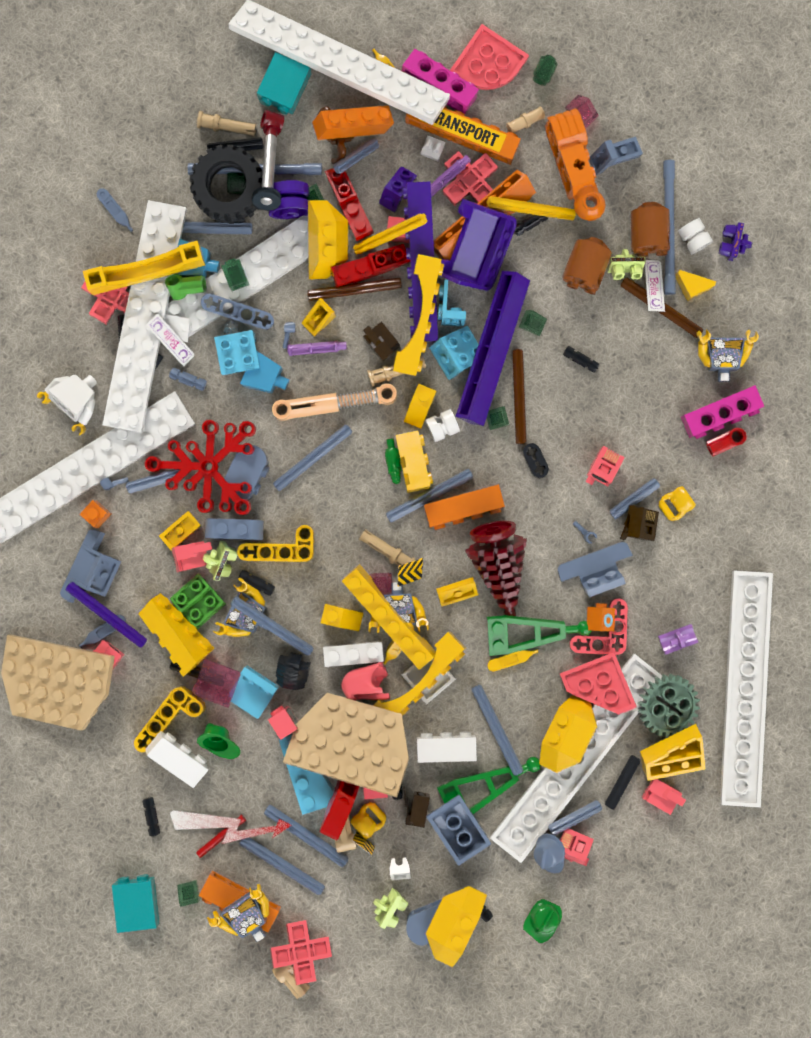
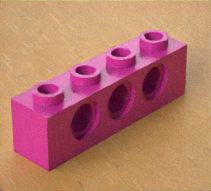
[401,48,479,114]
[681,385,765,439]

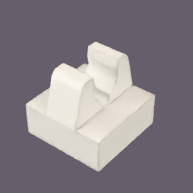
[421,136,445,161]
[390,858,411,881]

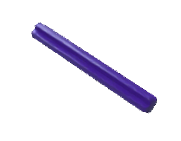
[65,582,147,648]

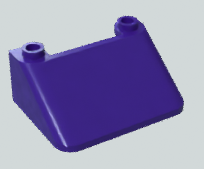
[439,199,517,291]

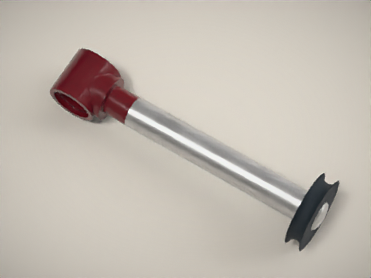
[252,110,284,211]

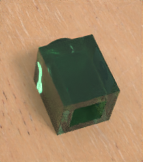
[221,259,250,292]

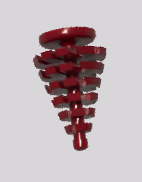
[465,521,527,616]

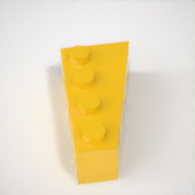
[138,593,214,677]

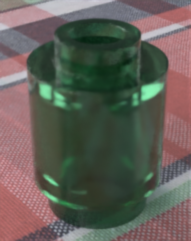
[533,55,558,86]

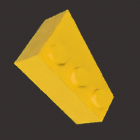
[395,431,433,493]
[640,724,706,781]

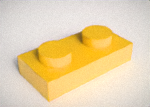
[159,511,202,551]
[436,577,478,607]

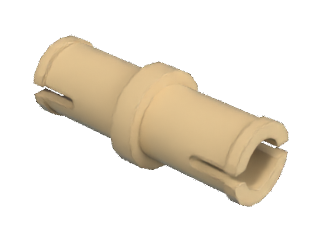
[506,106,545,133]

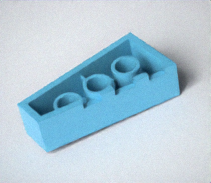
[279,733,335,815]

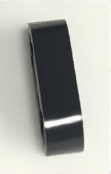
[523,443,549,478]

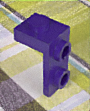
[379,166,417,213]

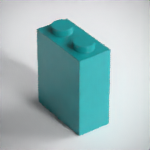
[257,52,312,115]
[112,874,160,933]

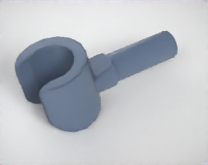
[282,322,296,349]
[100,477,129,490]
[573,521,597,544]

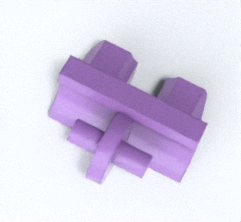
[658,624,698,655]

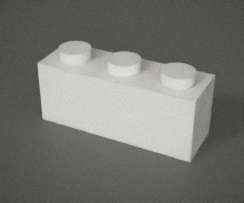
[323,641,384,667]
[146,731,208,788]
[417,732,477,763]

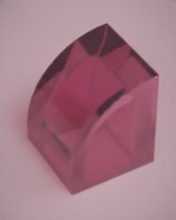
[565,95,599,129]
[369,573,392,593]

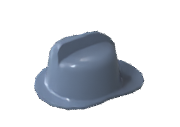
[534,834,565,873]

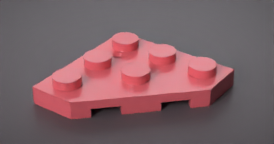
[560,652,637,715]

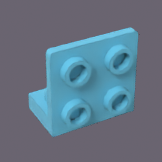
[438,279,466,327]
[430,326,478,380]
[214,330,260,375]
[226,665,280,719]

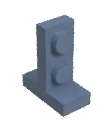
[589,136,643,175]

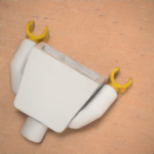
[37,375,97,435]

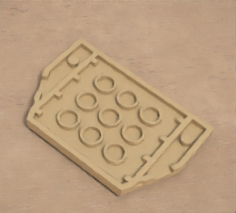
[1,635,115,730]
[283,693,409,797]

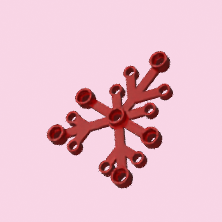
[145,420,256,515]

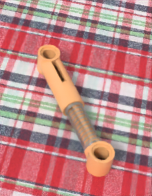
[272,384,397,421]

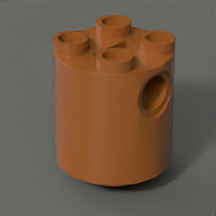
[631,202,670,257]
[562,237,612,295]

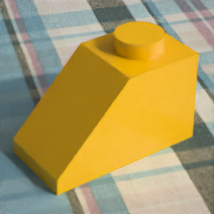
[404,384,436,429]
[321,604,364,631]

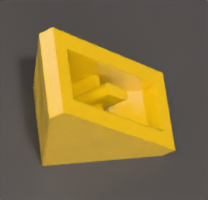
[675,270,716,301]
[302,298,336,337]

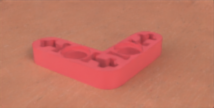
[569,598,628,655]

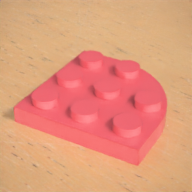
[450,24,529,90]

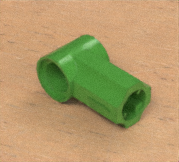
[165,274,207,300]

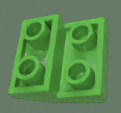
[170,573,226,630]

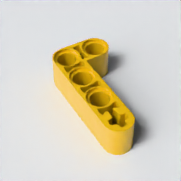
[237,525,315,562]
[134,686,206,752]

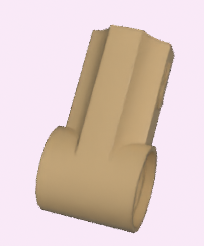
[335,817,357,853]
[272,965,310,999]

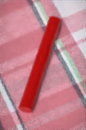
[196,814,246,858]

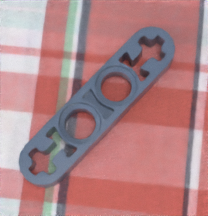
[201,293,274,329]

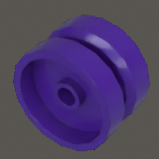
[268,180,310,220]

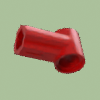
[706,428,747,457]

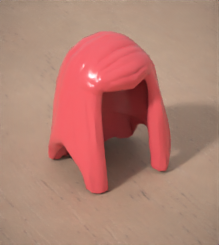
[341,662,390,701]

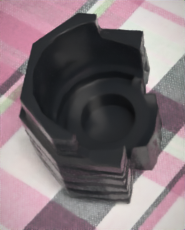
[276,652,311,690]

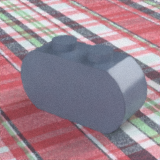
[224,445,270,500]
[205,519,264,540]
[406,899,442,946]

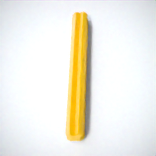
[487,196,576,221]
[353,213,428,254]

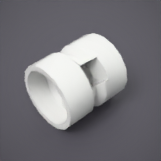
[678,218,713,255]
[425,409,460,442]

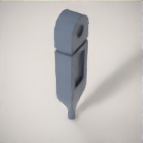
[96,188,133,232]
[79,615,126,648]

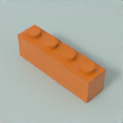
[312,105,394,140]
[424,484,505,530]
[199,871,281,932]

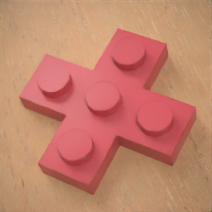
[442,151,498,206]
[81,282,129,325]
[270,920,332,985]

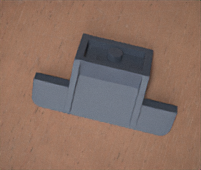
[60,529,121,603]
[558,542,633,597]

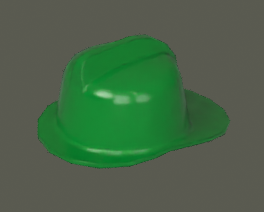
[197,723,241,759]
[523,899,562,943]

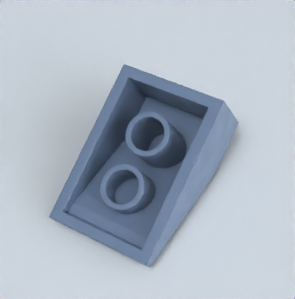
[426,795,491,866]

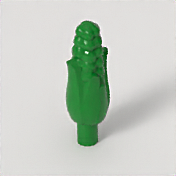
[385,438,402,484]

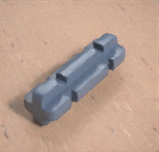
[169,368,207,391]

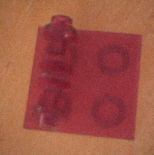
[192,659,241,708]

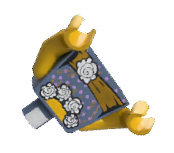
[697,329,759,382]
[213,578,267,637]
[368,582,429,633]
[207,884,269,942]

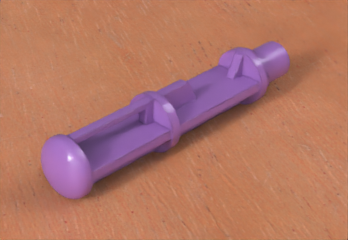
[431,155,471,197]
[287,341,347,356]

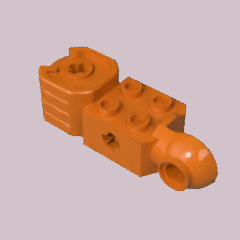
[545,108,606,221]

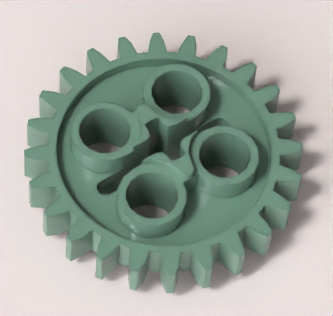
[637,674,700,738]

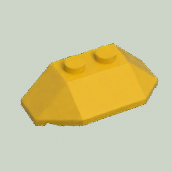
[308,200,348,280]
[539,695,597,773]
[426,886,487,967]

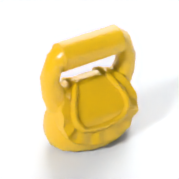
[658,486,696,521]
[350,802,386,839]

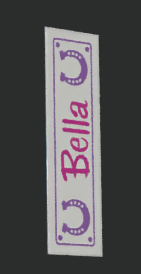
[645,260,665,312]
[146,313,194,366]

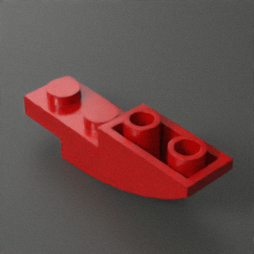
[325,168,374,241]
[330,244,410,287]
[319,780,360,840]

